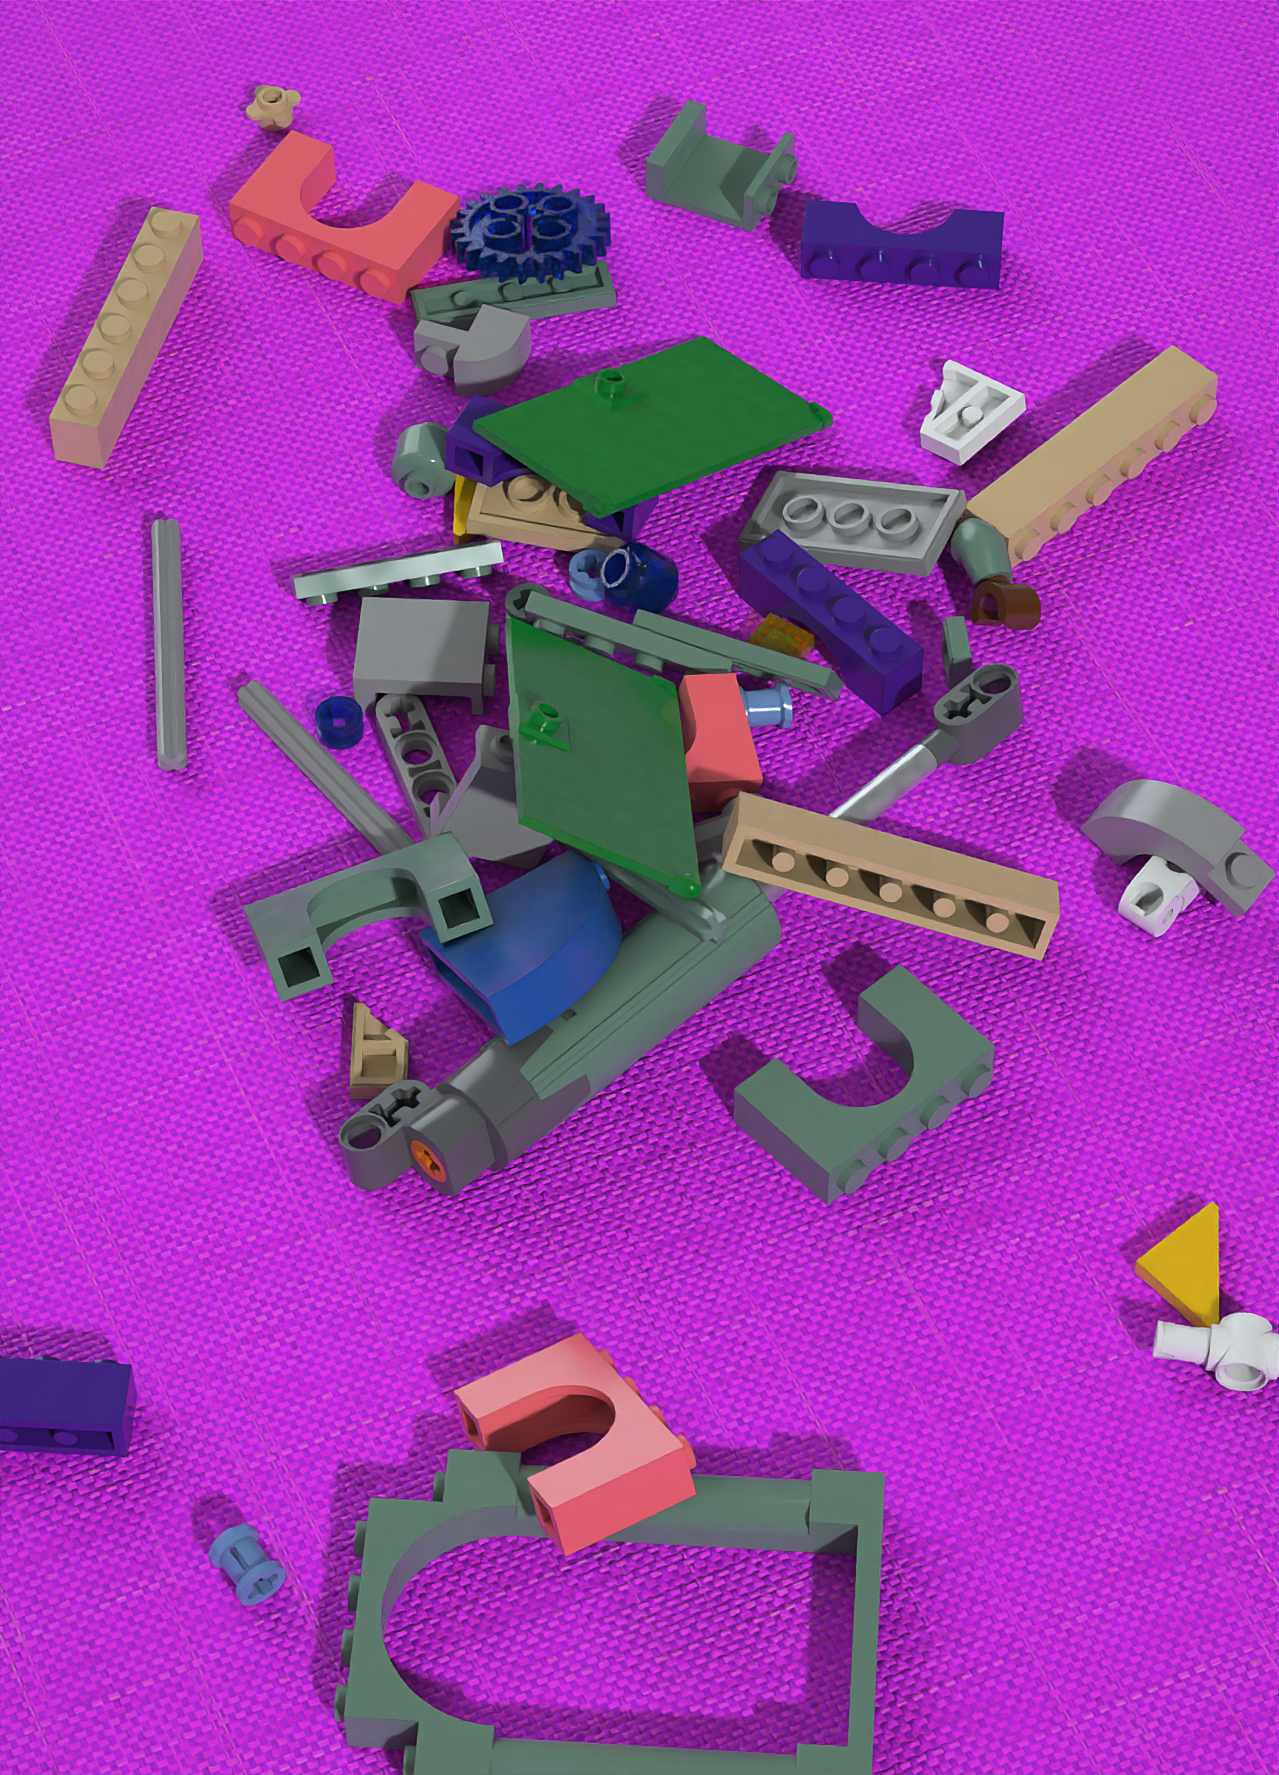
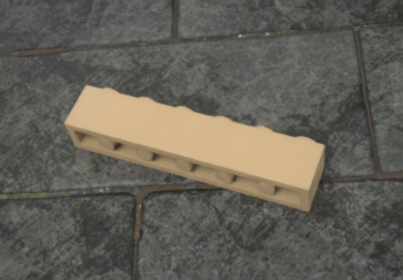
[49,206,204,469]
[962,345,1218,569]
[721,791,1060,961]

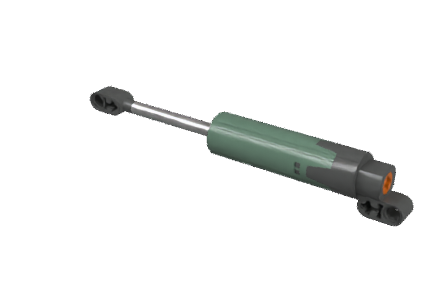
[338,663,1024,1196]

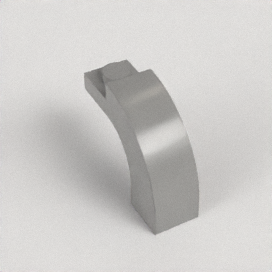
[1080,779,1276,918]

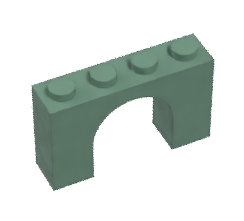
[243,831,494,1002]
[734,964,995,1206]

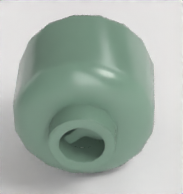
[390,422,457,499]

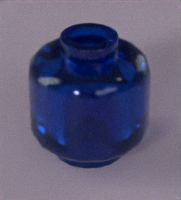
[600,542,679,615]

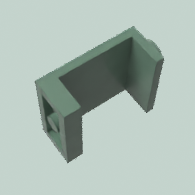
[646,99,799,232]

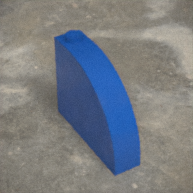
[418,848,623,1046]

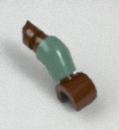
[943,517,1041,630]

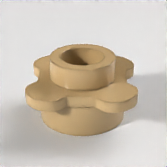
[246,85,301,131]

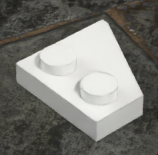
[920,359,1026,466]

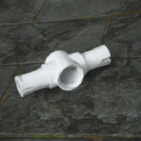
[1152,1313,1279,1392]

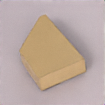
[350,1003,409,1099]

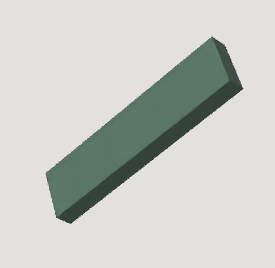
[411,259,616,331]
[632,609,844,701]

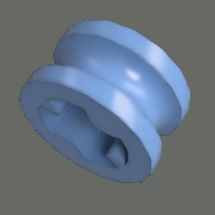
[569,549,616,602]

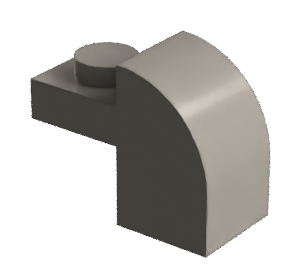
[414,304,531,397]

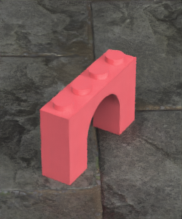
[229,130,461,306]
[677,673,763,813]
[453,1332,696,1557]

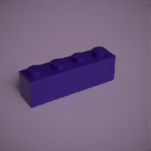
[0,1356,137,1457]

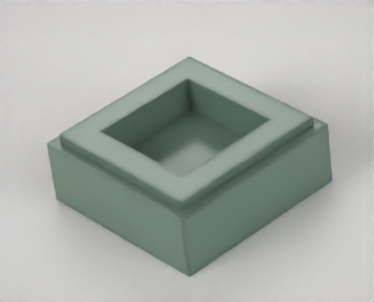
[941,616,972,690]

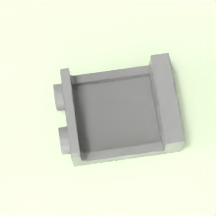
[353,597,500,715]
[430,725,554,870]

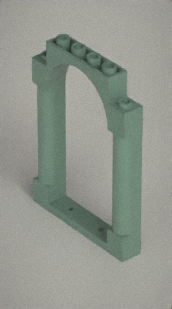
[334,1449,885,1775]

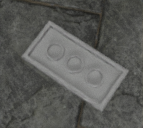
[736,471,968,576]

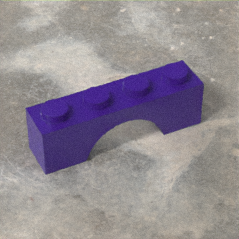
[801,200,1005,290]
[445,394,659,544]
[739,529,924,717]

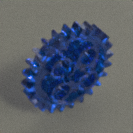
[451,183,611,285]

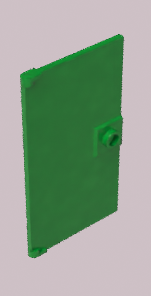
[472,335,833,519]
[505,616,701,899]

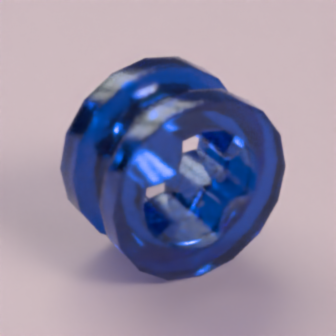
[315,696,364,750]

